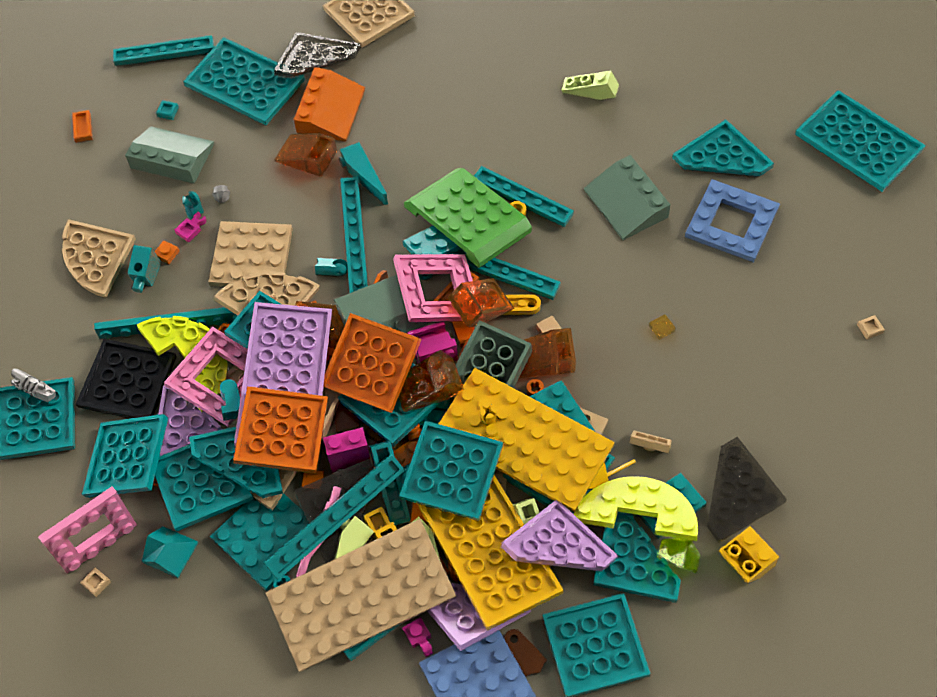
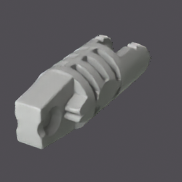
[11,369,56,402]

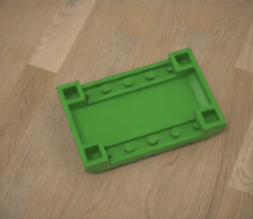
[404,168,532,268]

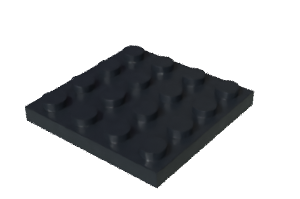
[76,339,177,419]

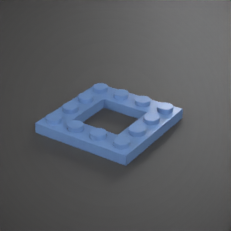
[685,179,780,263]

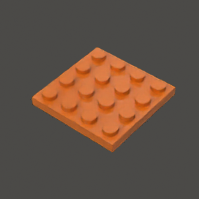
[324,313,421,413]
[233,386,328,474]

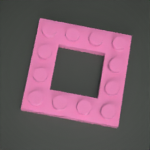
[393,254,483,322]
[164,327,248,427]
[38,486,137,573]

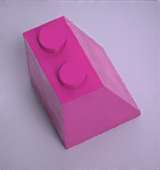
[323,427,372,473]

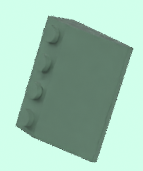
[125,127,215,184]
[584,155,671,240]
[334,275,429,333]
[444,320,532,396]

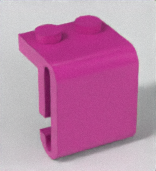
[407,321,458,371]

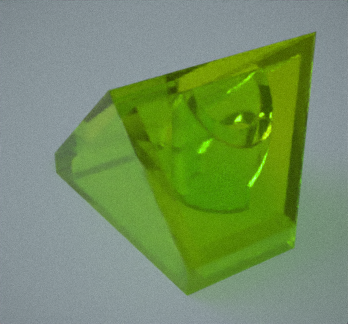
[657,538,701,574]

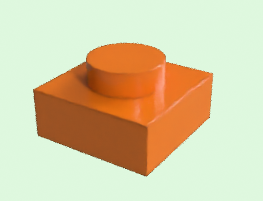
[154,240,180,264]

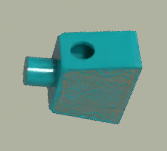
[128,245,161,293]

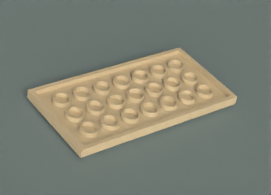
[265,519,457,672]

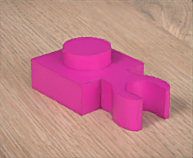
[174,212,207,243]

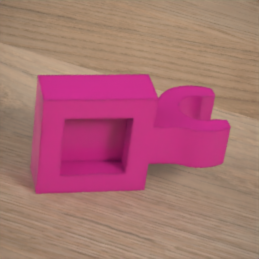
[402,617,433,657]

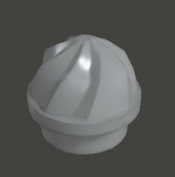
[212,185,230,203]

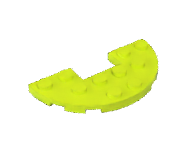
[137,316,228,412]
[574,476,698,541]

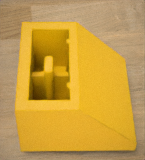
[718,526,779,583]

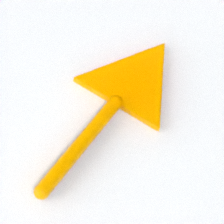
[589,459,636,489]

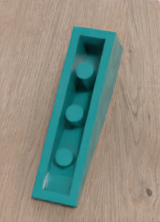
[339,142,388,205]
[369,441,411,525]

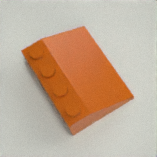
[294,67,365,142]

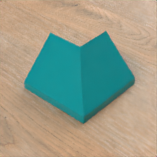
[142,526,198,578]

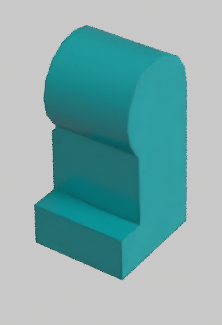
[220,379,240,421]

